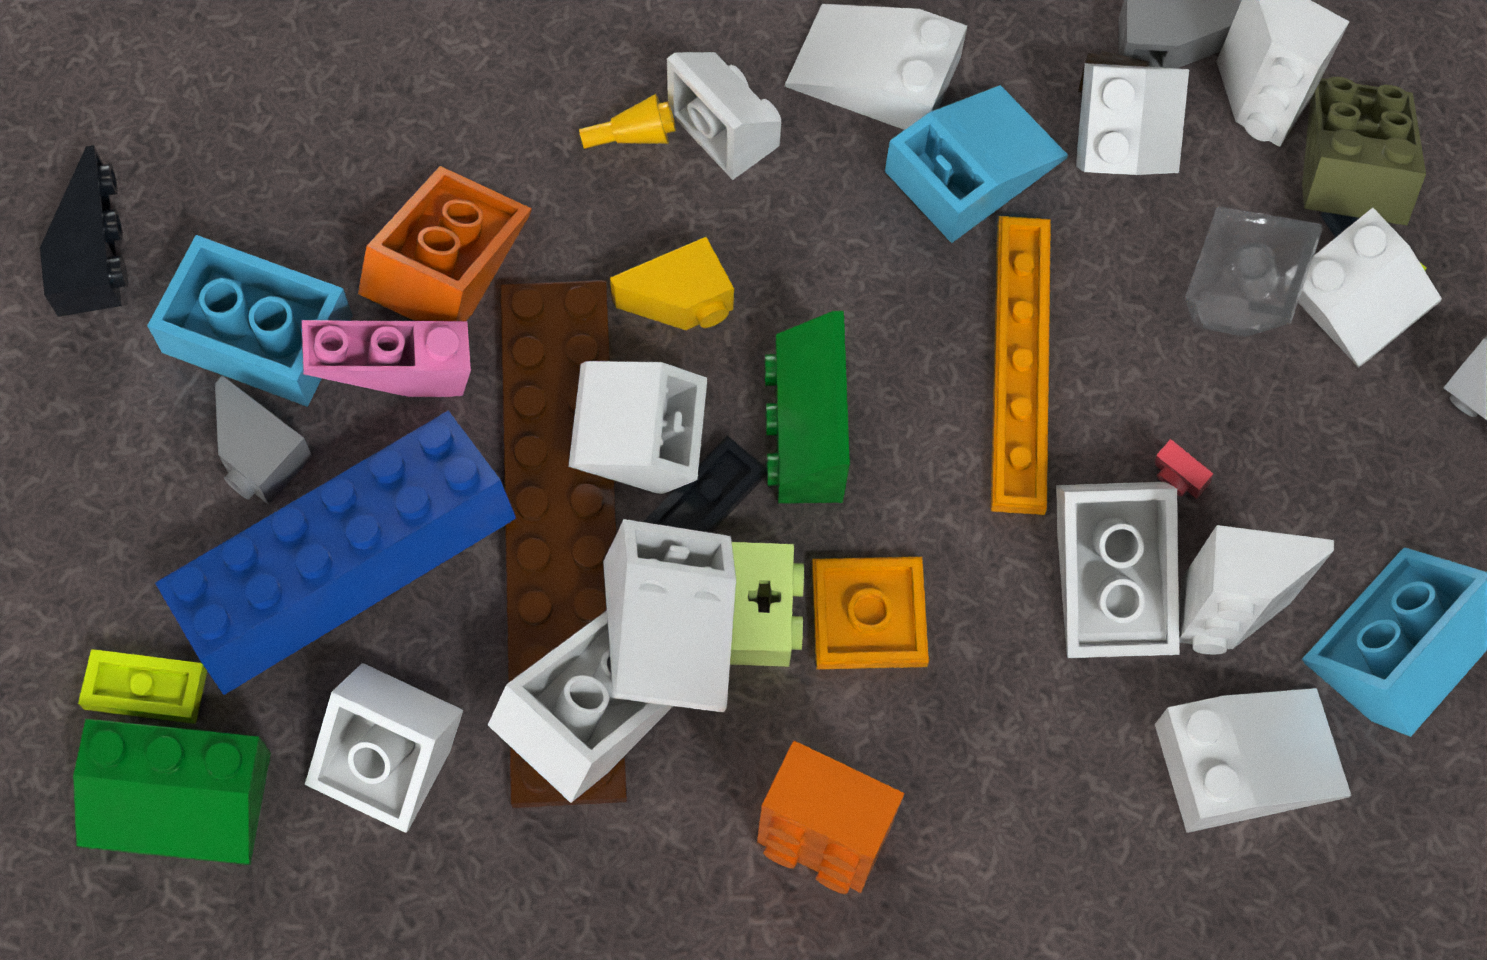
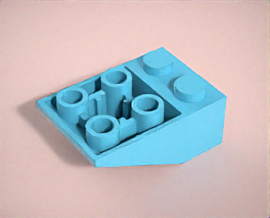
[885,85,1068,243]

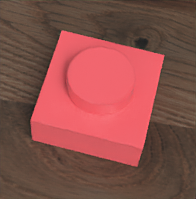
[1155,439,1213,499]

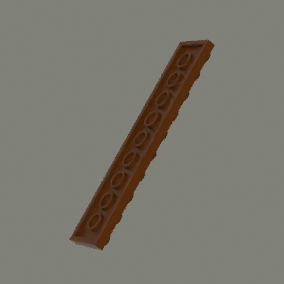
[501,280,627,808]

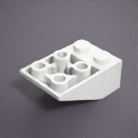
[603,519,736,712]

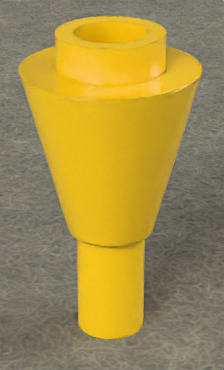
[579,94,676,149]

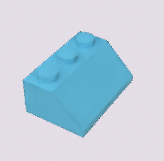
[1302,547,1487,737]

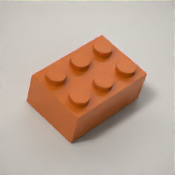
[757,740,905,894]

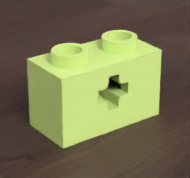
[730,542,804,667]

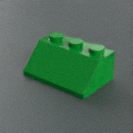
[764,311,850,503]
[73,719,271,865]

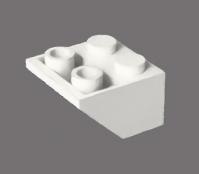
[568,361,707,494]

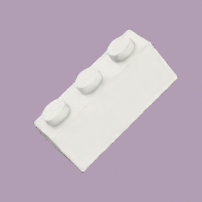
[1216,0,1349,147]
[1179,525,1334,655]

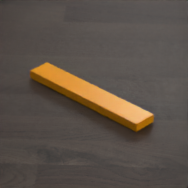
[991,216,1051,515]

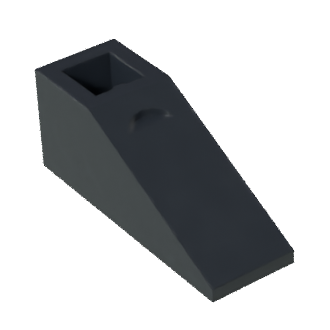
[40,145,128,317]

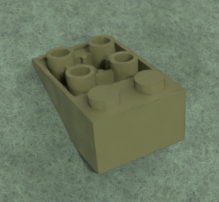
[1302,77,1426,226]

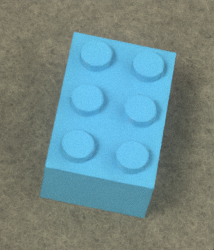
[147,235,353,407]

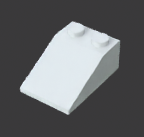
[785,4,967,130]
[1056,482,1180,658]
[488,610,673,803]
[1155,688,1351,833]

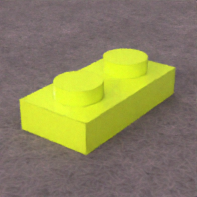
[78,649,207,724]

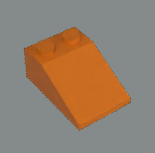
[358,166,532,321]

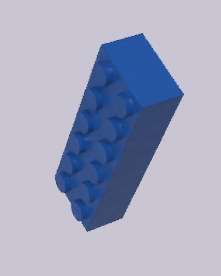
[155,410,516,695]

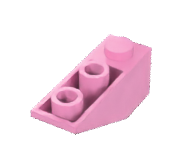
[301,320,471,397]

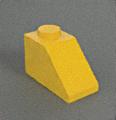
[610,237,734,330]

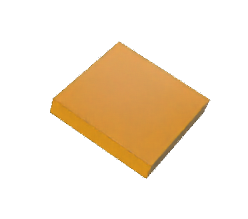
[812,557,929,669]

